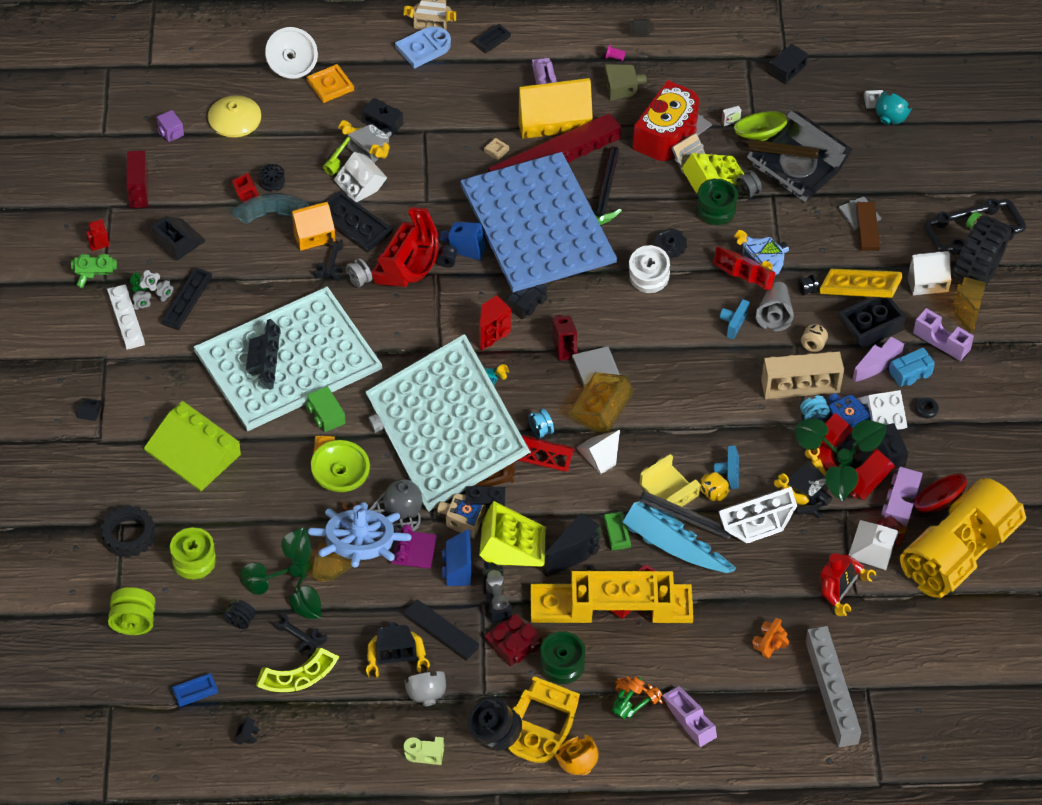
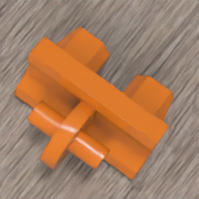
[752,618,789,659]

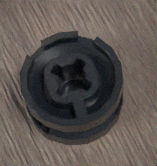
[259,164,285,192]
[223,599,256,629]

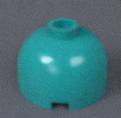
[875,91,912,125]

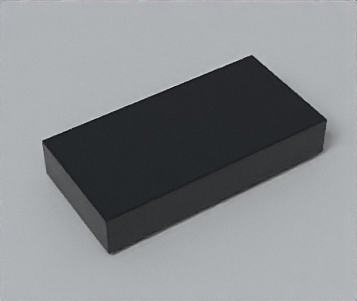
[474,24,511,54]

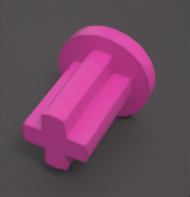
[605,44,626,61]

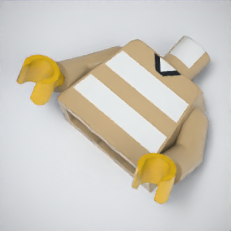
[403,0,456,31]

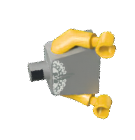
[338,120,391,163]

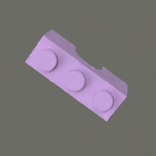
[913,308,974,361]
[881,467,923,530]

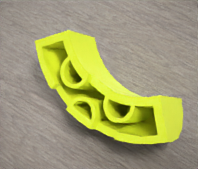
[256,648,339,692]

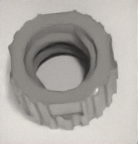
[368,414,384,433]

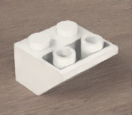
[334,152,387,202]
[907,251,951,296]

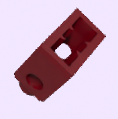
[552,315,577,361]

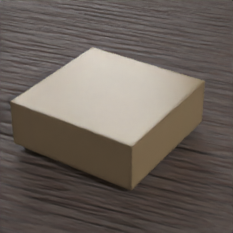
[484,138,509,160]

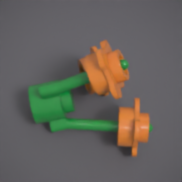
[611,675,663,720]

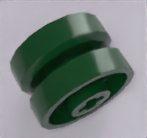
[696,178,738,225]
[540,631,585,684]

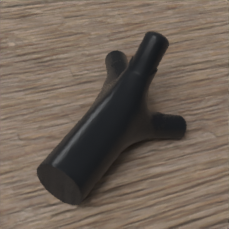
[796,501,824,518]

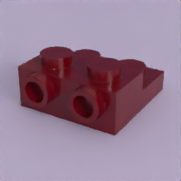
[484,614,542,667]

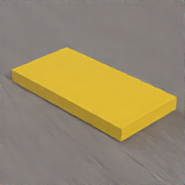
[820,269,902,298]

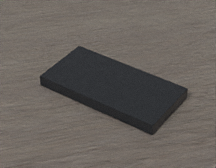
[326,191,393,253]

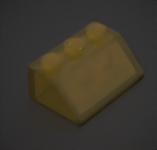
[569,372,634,432]

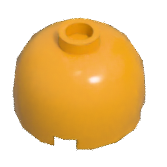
[555,735,599,775]

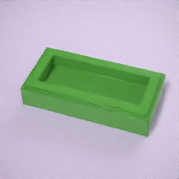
[603,511,631,551]

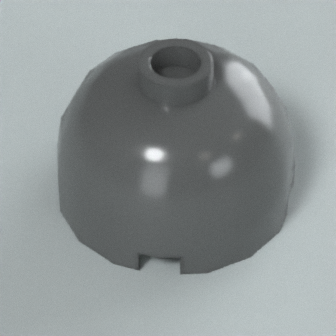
[383,479,423,519]

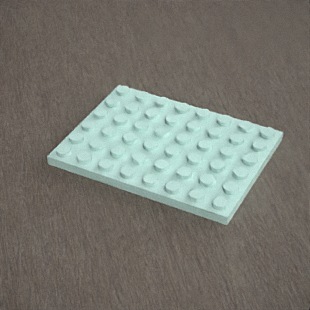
[194,287,382,431]
[366,334,530,512]

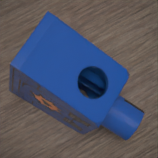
[828,393,871,436]

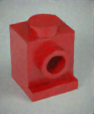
[232,173,261,206]
[86,219,109,251]

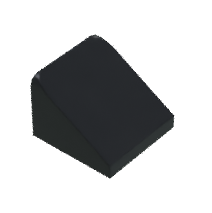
[78,398,102,421]

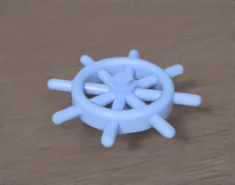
[308,502,411,568]

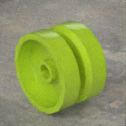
[170,527,216,580]
[108,587,156,635]

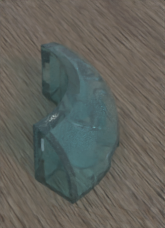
[233,193,310,224]

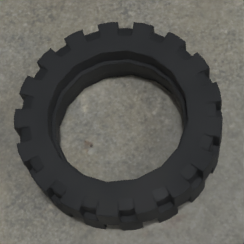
[101,505,155,558]

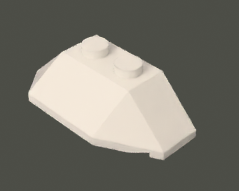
[718,487,797,543]

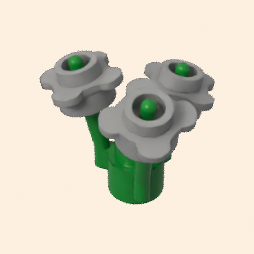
[130,270,173,310]

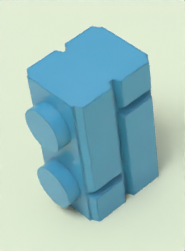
[889,348,935,387]

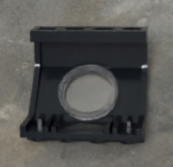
[747,110,852,202]

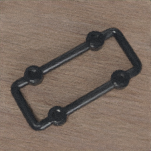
[924,198,1026,255]

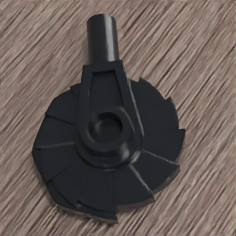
[653,228,687,259]

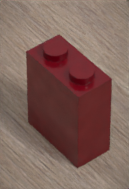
[126,150,149,208]

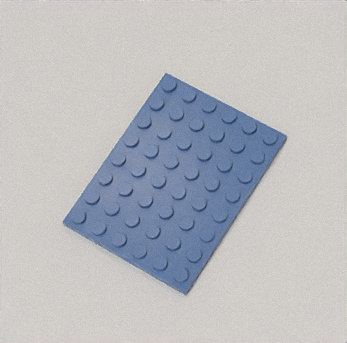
[461,152,617,292]

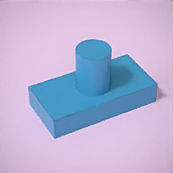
[720,299,750,340]
[714,445,739,489]

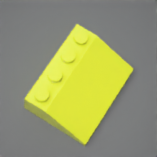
[479,501,546,566]

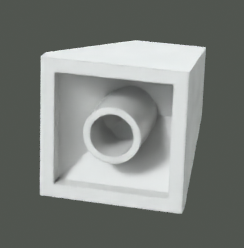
[849,520,898,570]

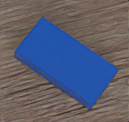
[172,673,218,707]

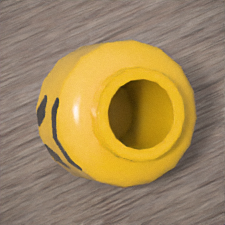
[700,472,729,501]

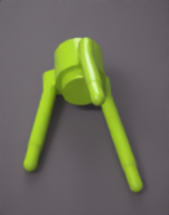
[323,137,350,176]

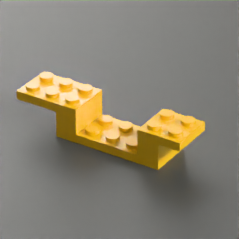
[531,571,693,623]

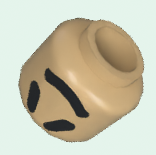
[801,324,828,352]

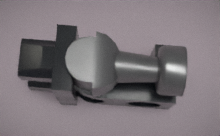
[482,561,512,623]

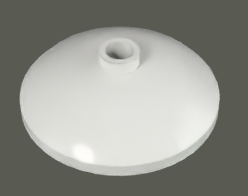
[265,27,318,79]

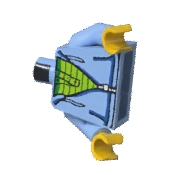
[734,230,789,275]

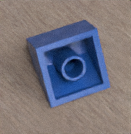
[442,530,471,586]

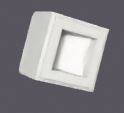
[864,90,883,109]

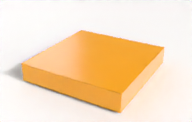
[307,64,354,103]

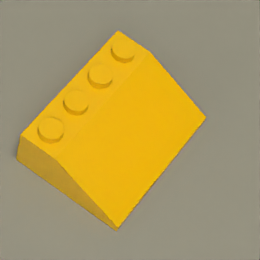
[518,78,593,139]

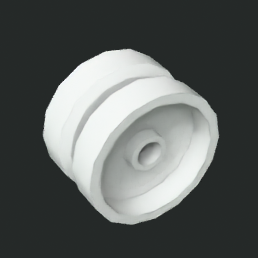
[629,245,670,293]

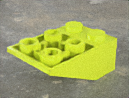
[682,153,744,194]

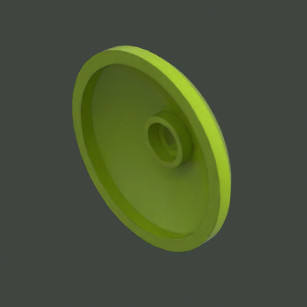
[734,111,787,141]
[311,440,370,492]

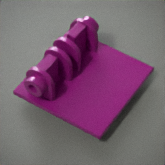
[391,524,437,569]

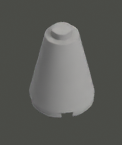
[756,282,794,331]

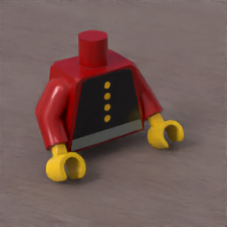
[821,553,876,616]

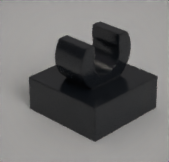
[233,717,260,745]

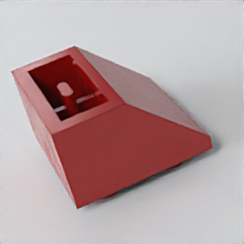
[479,295,511,351]

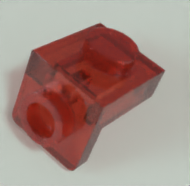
[876,515,908,546]

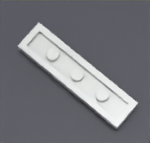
[107,284,145,350]

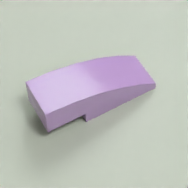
[852,337,904,382]
[662,686,717,747]

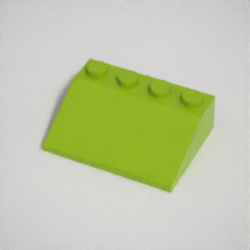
[144,401,241,492]

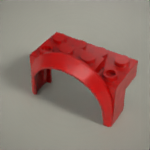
[371,207,438,287]

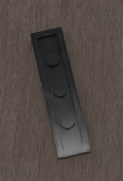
[162,267,212,331]
[404,599,479,661]

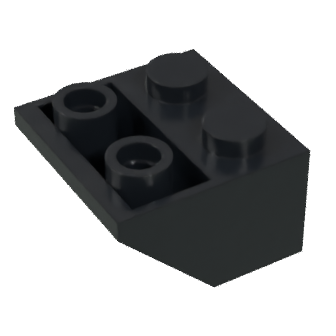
[151,216,205,261]

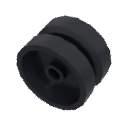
[468,697,522,751]

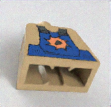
[437,494,486,539]

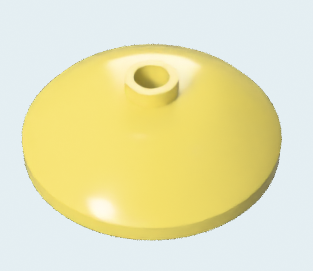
[208,95,261,137]

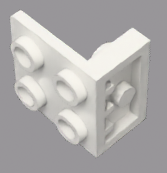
[856,390,907,430]

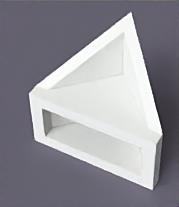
[577,430,620,475]

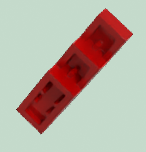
[712,246,776,290]

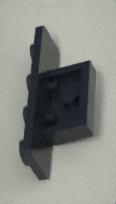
[246,319,281,390]

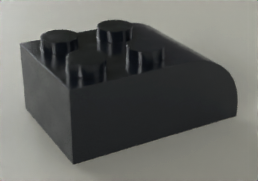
[838,297,906,347]

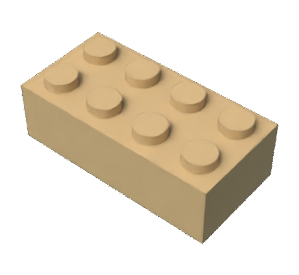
[761,352,844,399]

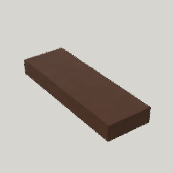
[856,202,880,251]

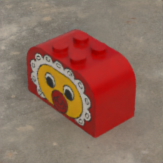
[633,80,699,161]

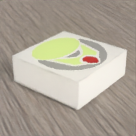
[721,106,741,126]

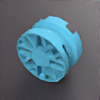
[800,396,830,421]
[528,408,554,439]

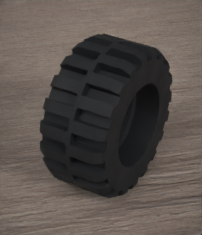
[954,215,1011,290]

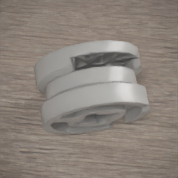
[345,258,372,288]

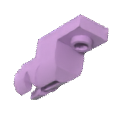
[532,58,557,85]

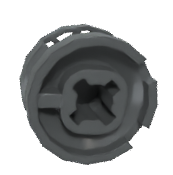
[735,170,762,199]

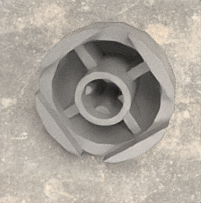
[404,671,446,706]

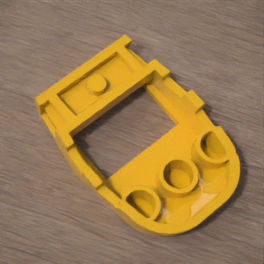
[509,676,580,763]

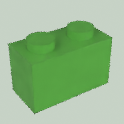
[306,386,345,432]

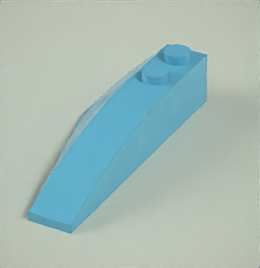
[623,501,736,573]

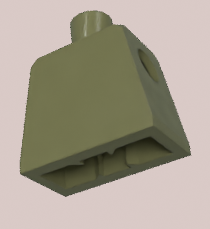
[605,64,647,101]

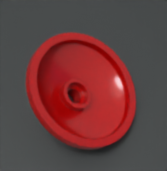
[913,473,968,512]

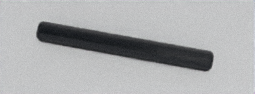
[595,146,619,217]
[640,491,731,539]

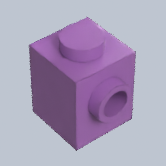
[157,110,184,142]

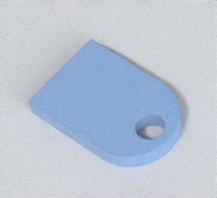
[395,27,451,69]

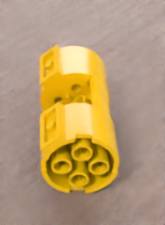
[900,478,1026,598]

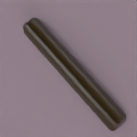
[748,139,819,159]

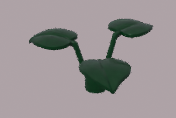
[794,419,887,501]
[240,527,322,619]

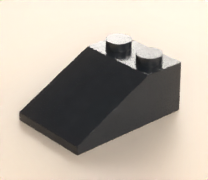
[838,423,909,470]
[544,513,601,577]

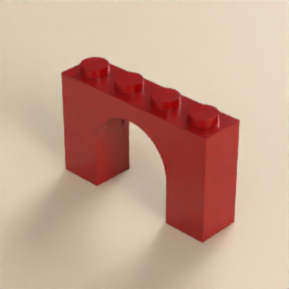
[810,413,895,501]

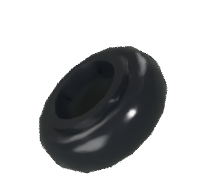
[915,397,939,419]

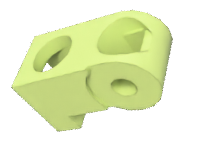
[404,737,444,765]

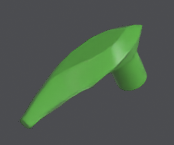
[595,209,622,225]

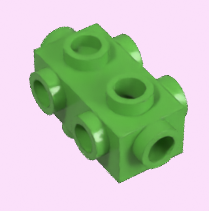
[71,254,117,288]

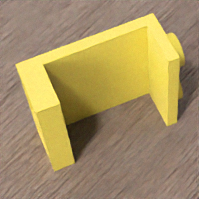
[639,454,701,507]

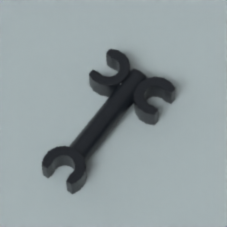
[314,238,343,281]
[274,614,327,658]

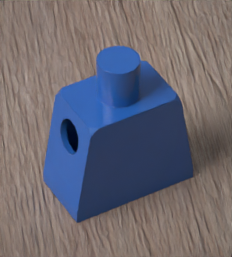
[441,222,486,260]

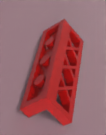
[518,435,575,472]

